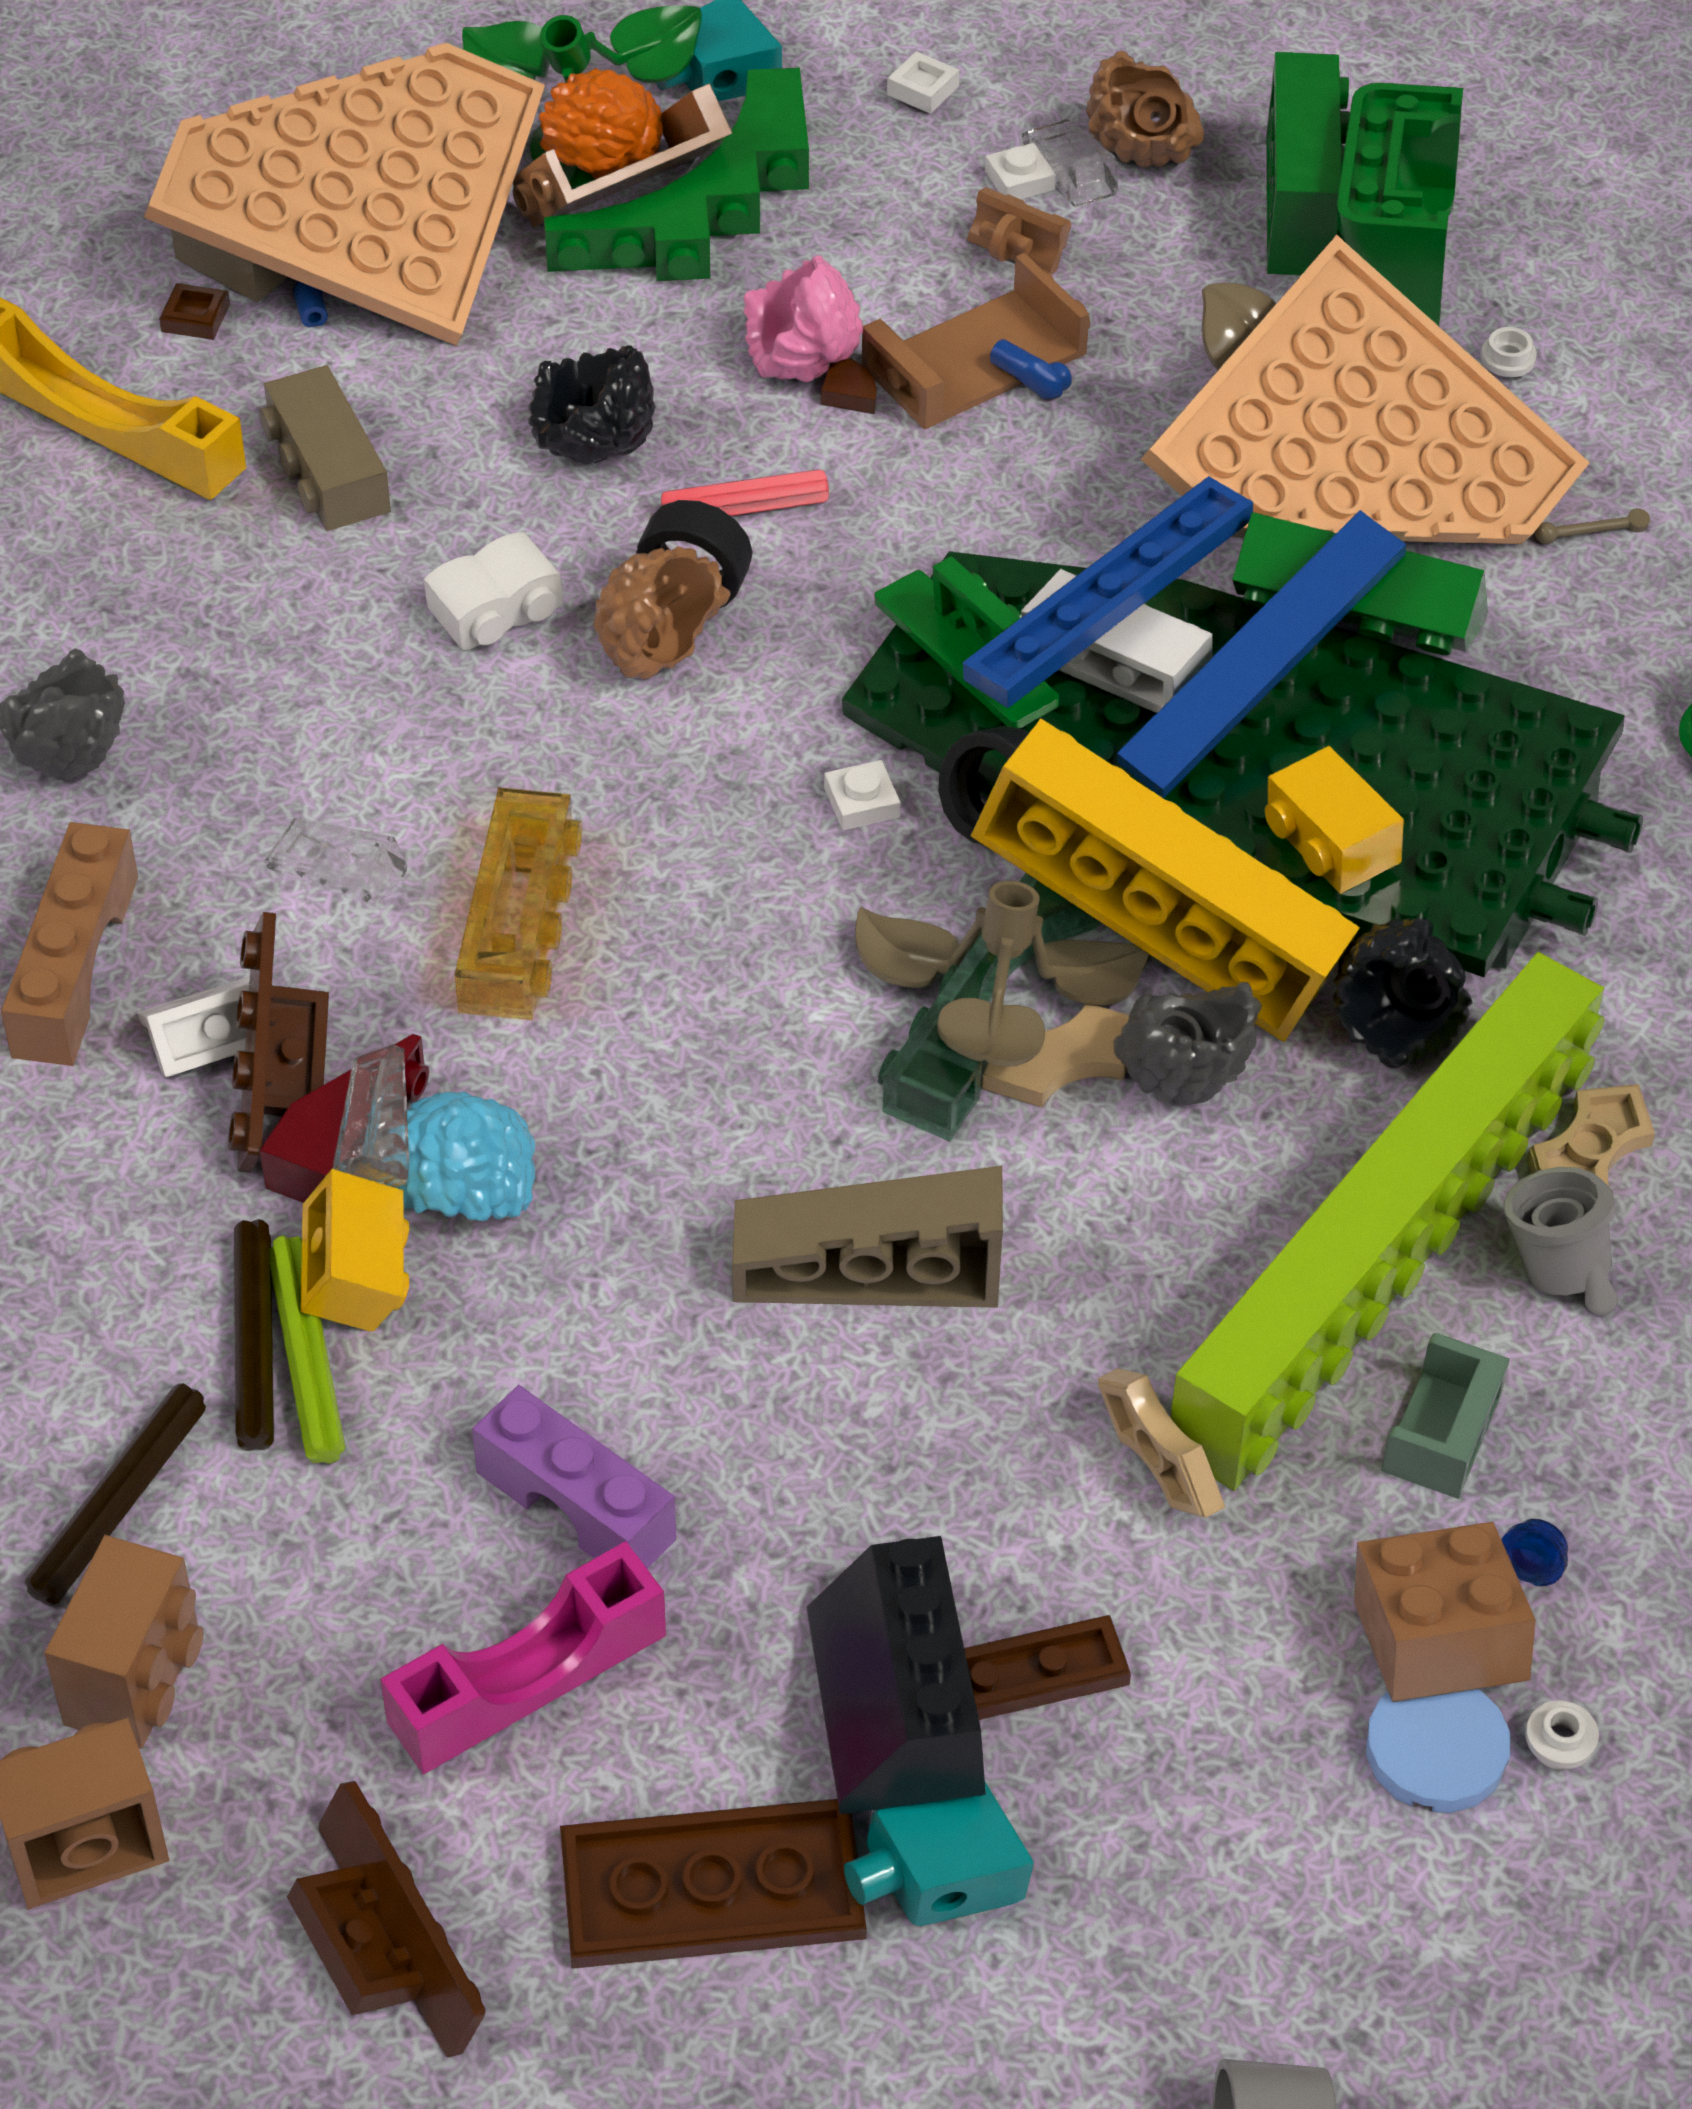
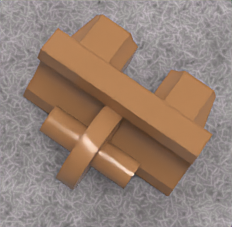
[967,187,1071,275]

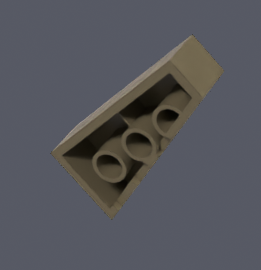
[732,1166,1003,1308]

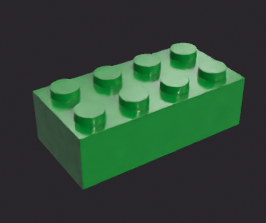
[1266,52,1350,275]

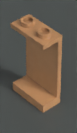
[513,83,732,228]
[861,253,1090,430]

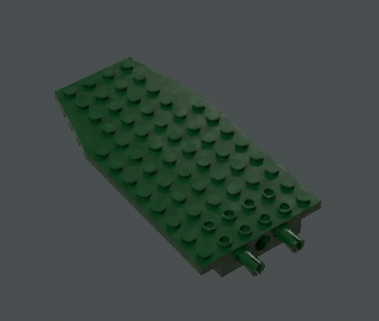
[842,551,1643,978]

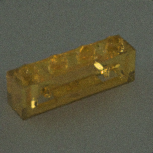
[455,787,582,1021]

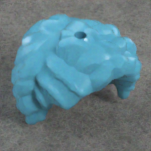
[377,1091,535,1221]

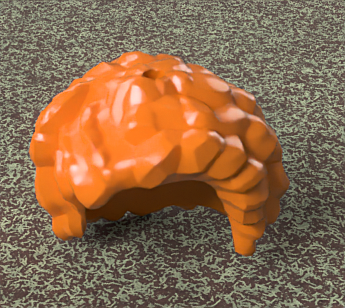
[539,68,663,179]

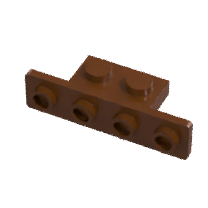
[228,912,329,1173]
[287,1781,486,2057]

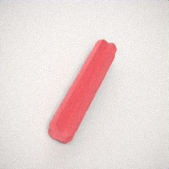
[661,469,829,516]

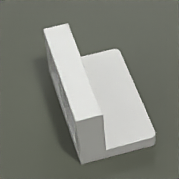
[137,976,250,1077]

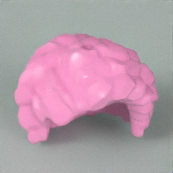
[743,255,863,382]

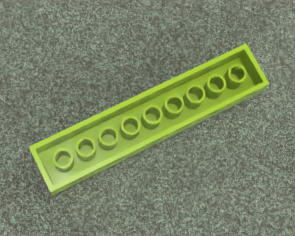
[1170,952,1605,1491]

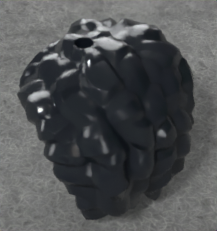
[528,345,656,465]
[1333,917,1473,1068]

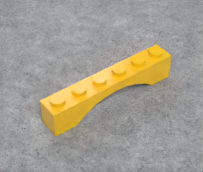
[0,297,247,501]

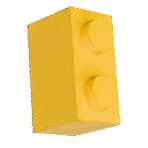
[1265,746,1404,894]
[301,1169,409,1331]

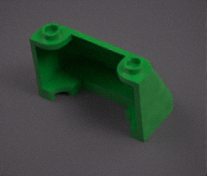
[1336,83,1464,326]

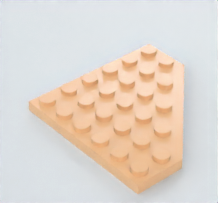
[144,43,545,346]
[1141,235,1590,544]

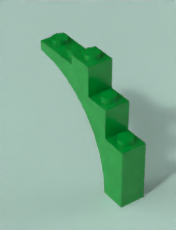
[544,67,809,281]

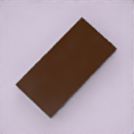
[560,1799,867,1969]

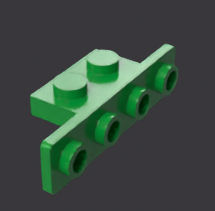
[874,556,1059,729]

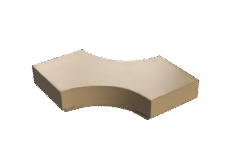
[982,1003,1129,1108]
[1527,1084,1655,1186]
[1098,1368,1226,1518]

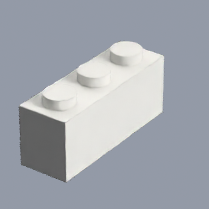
[1021,569,1212,713]

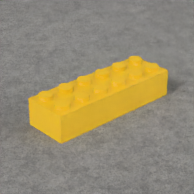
[971,719,1360,1042]

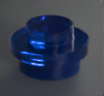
[1501,1519,1568,1586]

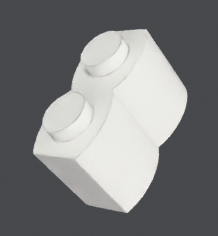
[424,532,563,650]

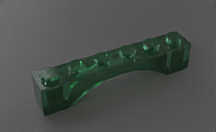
[878,873,1101,1142]

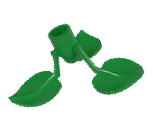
[462,5,702,189]

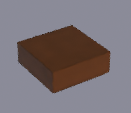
[159,283,230,340]

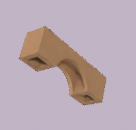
[1,822,138,1066]

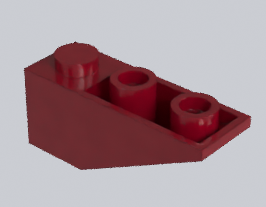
[260,1034,429,1203]

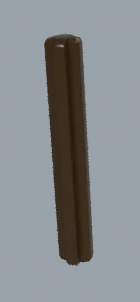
[234,1219,274,1451]
[24,1383,206,1606]

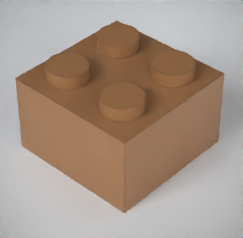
[1354,1522,1536,1702]
[44,1535,204,1749]
[0,1718,170,1910]

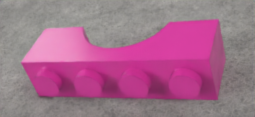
[380,1541,666,1775]

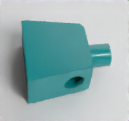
[656,0,782,102]
[844,1782,1034,1926]

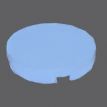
[1366,1689,1510,1813]

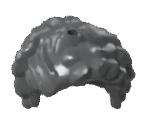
[0,648,125,781]
[1113,982,1262,1105]

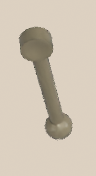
[1535,508,1650,545]

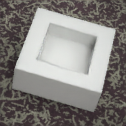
[887,51,960,114]
[985,143,1056,199]
[824,760,900,831]

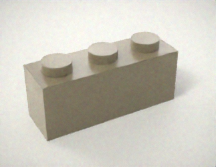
[259,365,391,531]

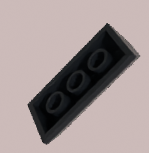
[807,1536,986,1814]

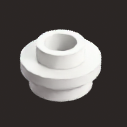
[1481,327,1537,377]
[1526,1700,1599,1770]

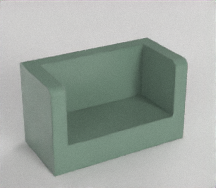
[1381,1333,1510,1499]

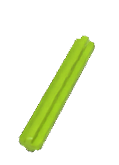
[270,1235,346,1464]

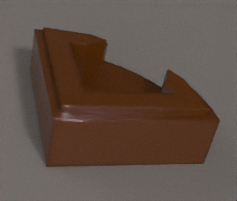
[821,357,877,414]

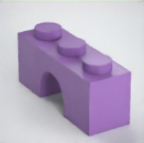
[472,1384,676,1569]

